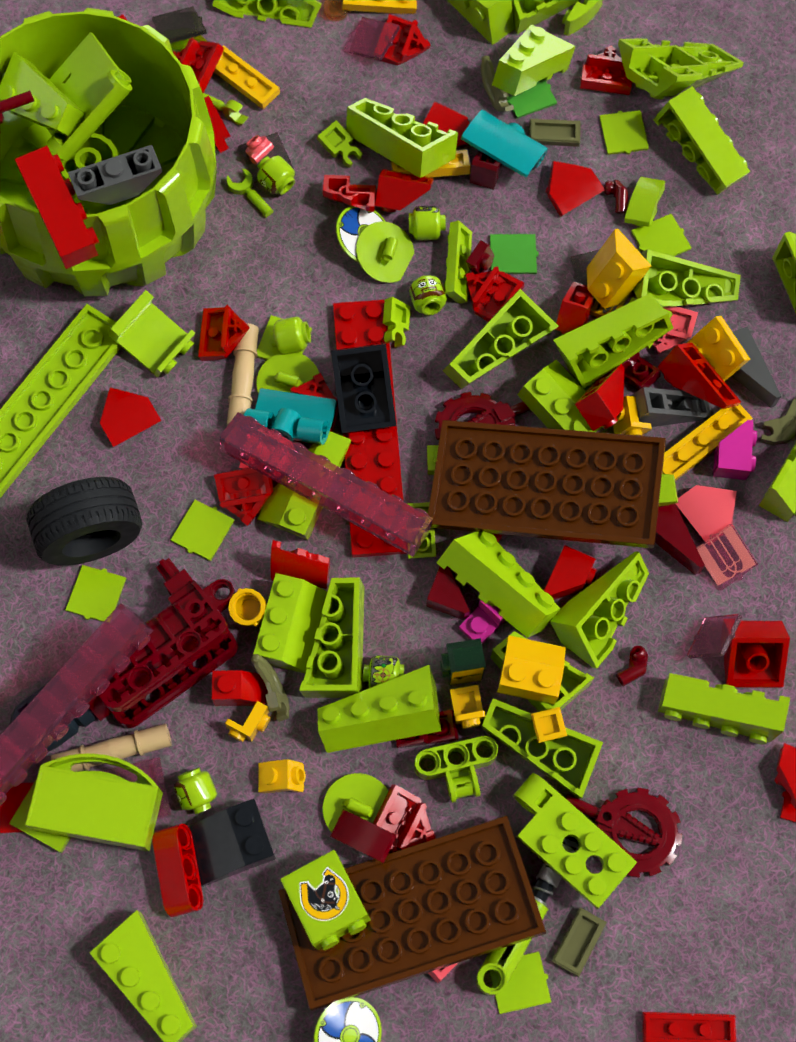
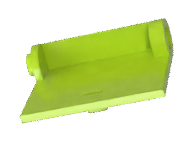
[47,32,132,161]

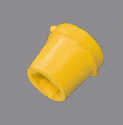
[228,588,267,626]

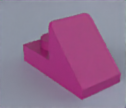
[458,600,506,647]

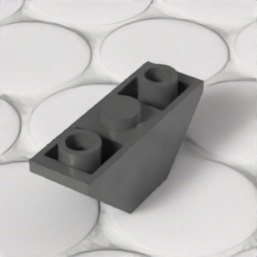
[68,145,162,205]

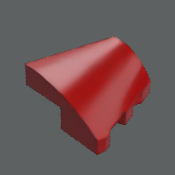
[323,175,376,212]

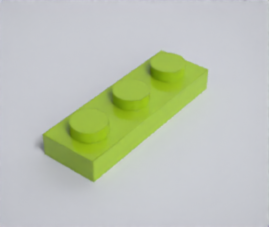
[444,220,472,303]

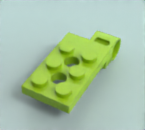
[513,773,637,909]

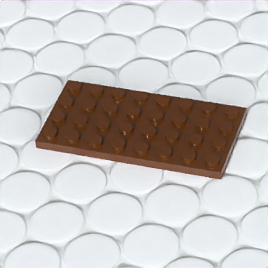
[426,420,666,549]
[278,816,546,1011]

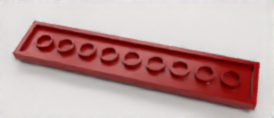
[333,300,408,558]

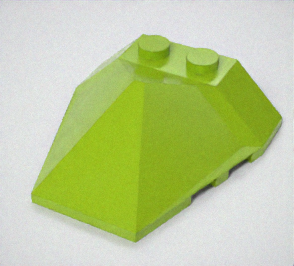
[618,38,744,99]

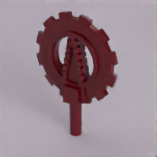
[434,392,531,440]
[565,788,682,878]

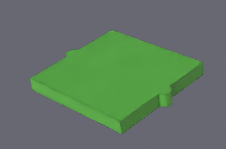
[507,79,557,119]
[490,234,539,274]

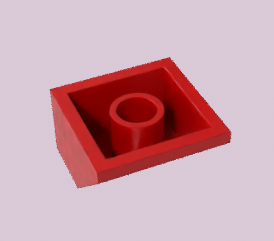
[723,621,790,687]

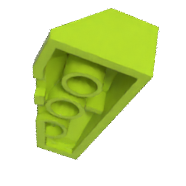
[212,0,322,27]
[633,249,741,307]
[257,431,352,540]
[759,443,796,522]
[550,551,649,669]

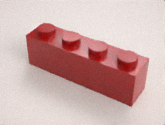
[15,146,99,269]

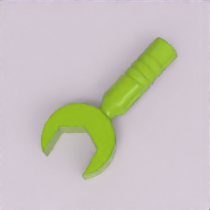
[203,93,248,126]
[227,168,273,218]

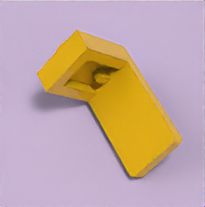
[450,685,486,729]

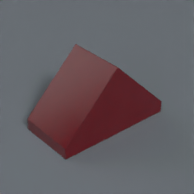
[470,151,502,190]
[426,566,470,620]

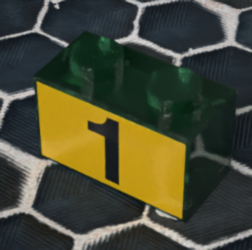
[439,638,486,685]

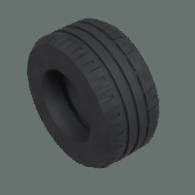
[26,477,143,566]

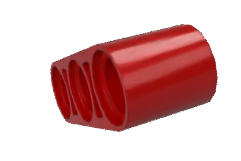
[152,823,204,917]

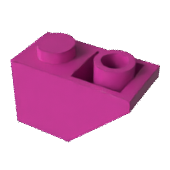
[713,420,757,480]

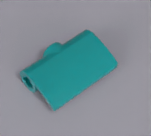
[461,109,548,177]
[242,388,337,445]

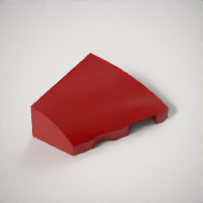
[271,540,330,589]

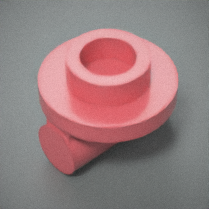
[245,135,274,165]

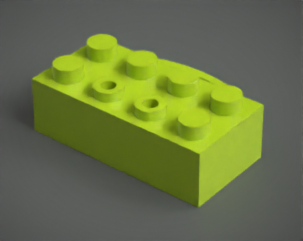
[25,754,163,852]

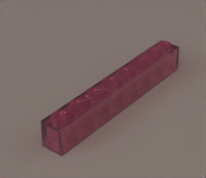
[220,412,433,557]
[0,603,154,806]

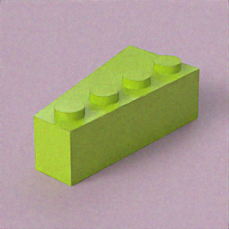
[443,289,559,389]
[553,293,673,389]
[436,531,561,638]
[299,577,365,698]
[317,665,441,753]
[658,673,790,745]
[481,698,603,799]

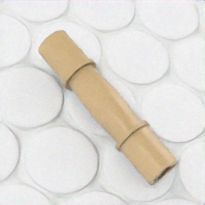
[227,323,259,431]
[51,723,172,772]

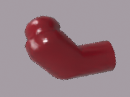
[604,179,628,213]
[616,646,648,686]

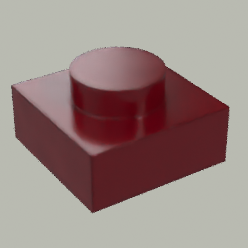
[466,240,495,274]

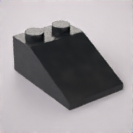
[331,343,396,433]
[188,799,276,887]

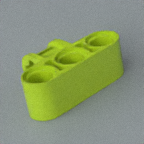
[414,736,498,803]

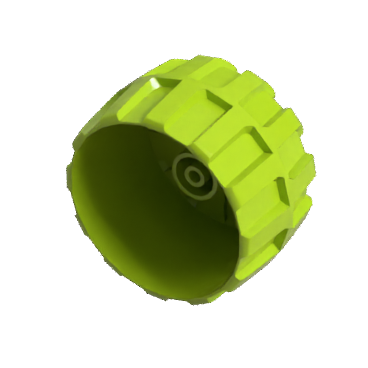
[0,8,217,296]

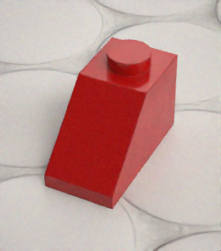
[375,169,434,212]
[555,281,595,334]
[544,545,597,600]
[212,670,268,706]

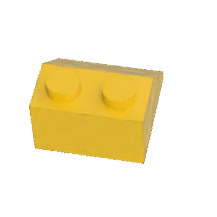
[587,229,651,309]
[497,635,566,705]

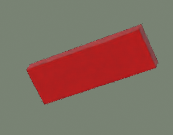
[642,1012,736,1042]

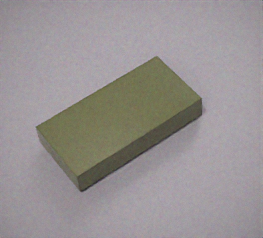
[529,119,580,147]
[551,907,607,977]

